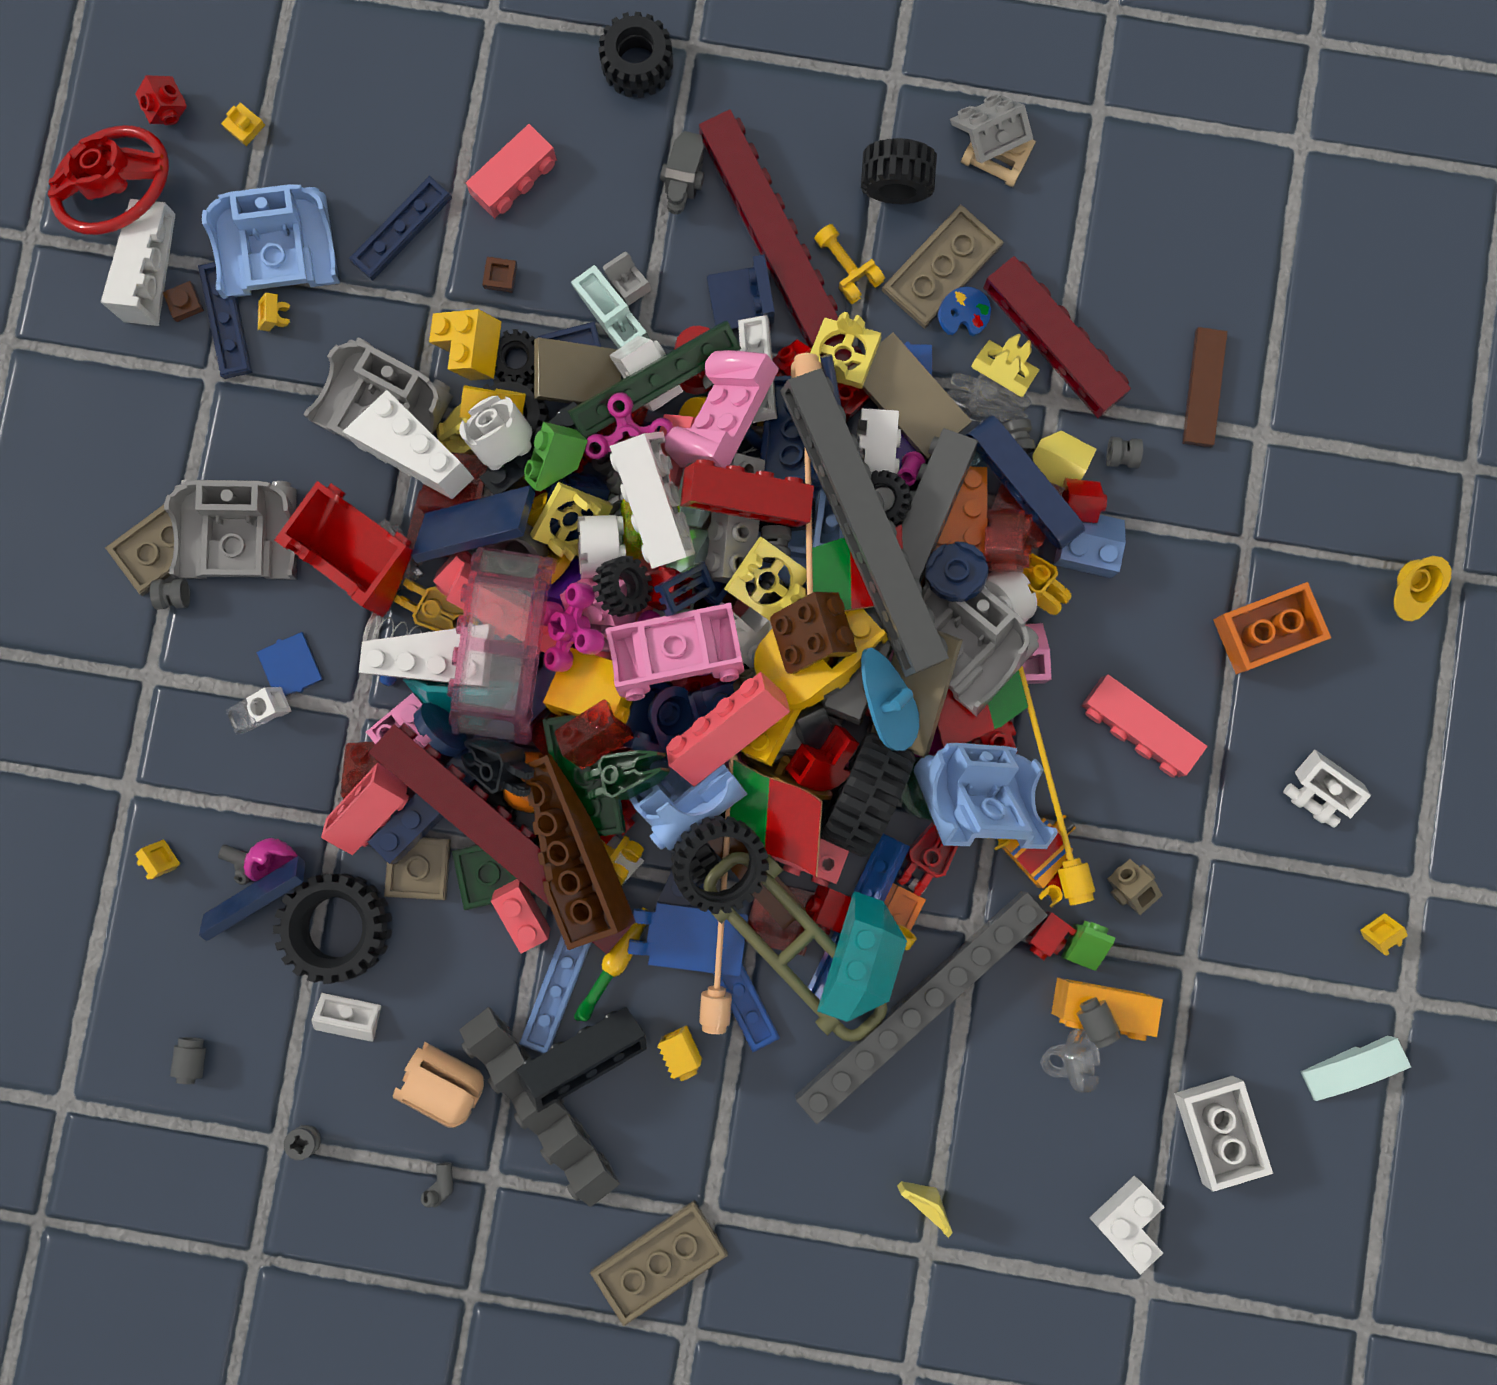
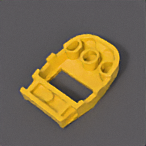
[754,609,888,710]

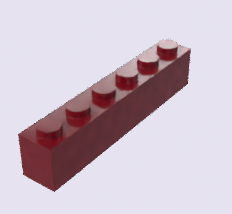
[983,256,1131,419]

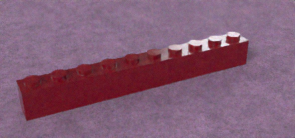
[699,109,862,368]
[368,722,631,954]

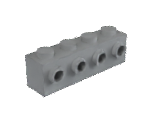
[705,453,765,584]

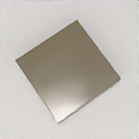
[384,838,451,900]

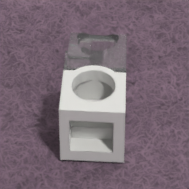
[226,687,291,734]

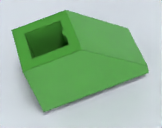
[524,422,588,491]
[1061,921,1115,971]

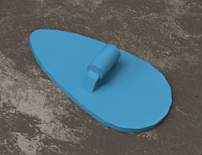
[861,648,919,751]

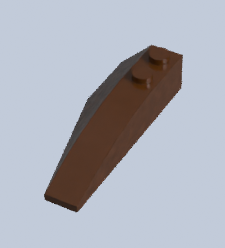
[525,754,636,950]

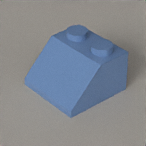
[1053,515,1126,578]

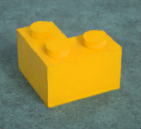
[429,309,502,381]

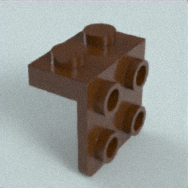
[770,592,857,674]

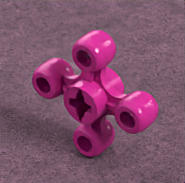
[584,392,674,459]
[535,582,605,672]

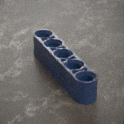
[967,415,1085,550]

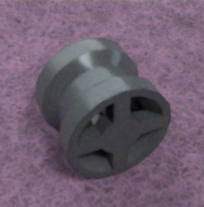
[284,1125,321,1160]

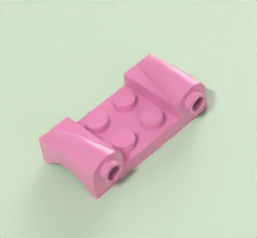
[665,350,779,468]
[605,603,745,701]

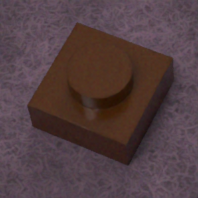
[482,257,517,293]
[163,281,204,322]

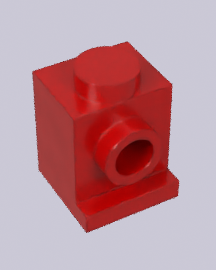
[1025,911,1077,961]

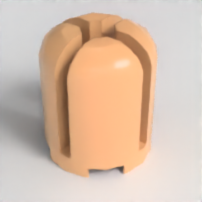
[393,1041,484,1128]

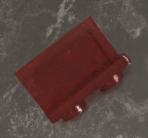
[555,699,634,770]

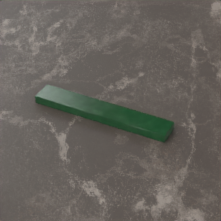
[567,321,742,438]

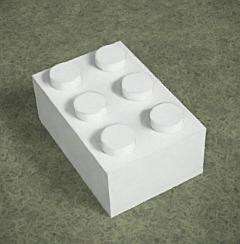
[1174,1076,1273,1192]

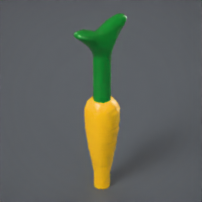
[574,907,647,1022]

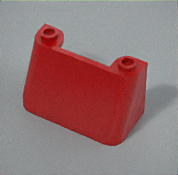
[274,481,413,618]

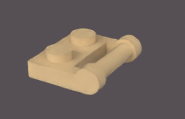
[961,139,1036,188]

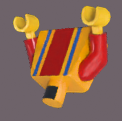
[988,815,1076,907]

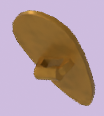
[741,753,833,800]

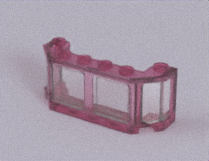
[447,547,557,745]

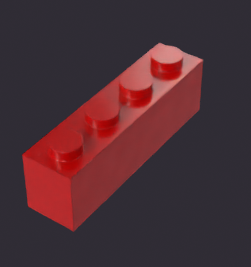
[680,459,814,527]

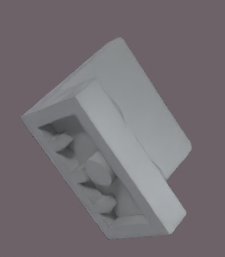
[950,94,1033,163]

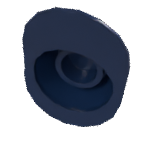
[647,686,696,754]

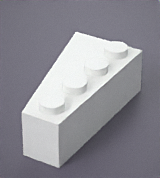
[101,199,176,326]
[342,390,474,499]
[857,408,901,526]
[610,431,695,569]
[359,624,496,688]

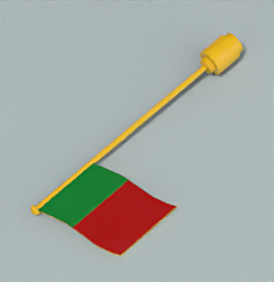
[937,665,1095,905]

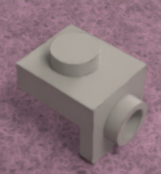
[603,251,652,306]

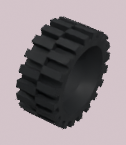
[273,873,392,984]

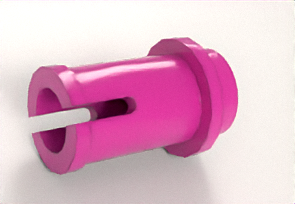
[897,451,926,486]

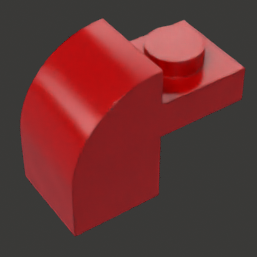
[785,725,859,791]

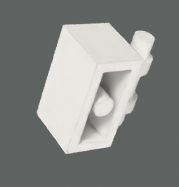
[1283,749,1371,828]

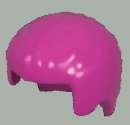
[244,838,298,882]

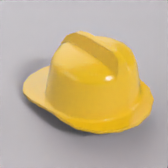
[1394,556,1451,621]

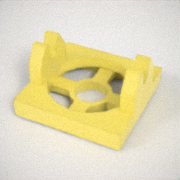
[810,312,881,389]
[971,334,1040,397]
[530,482,613,561]
[724,537,807,621]

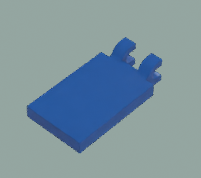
[628,902,748,977]

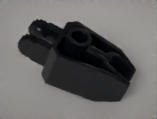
[461,737,535,797]

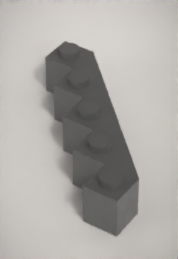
[459,1007,620,1207]

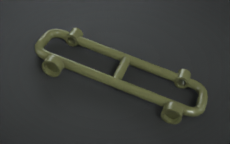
[704,852,887,1042]

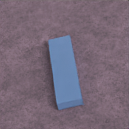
[519,935,592,1054]

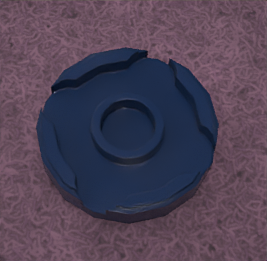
[926,542,988,602]
[414,703,468,757]

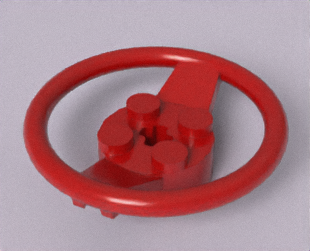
[48,125,169,235]

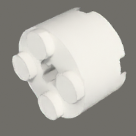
[459,395,532,470]
[577,515,626,579]
[985,566,1037,622]

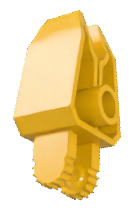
[990,545,1072,616]
[394,578,480,631]

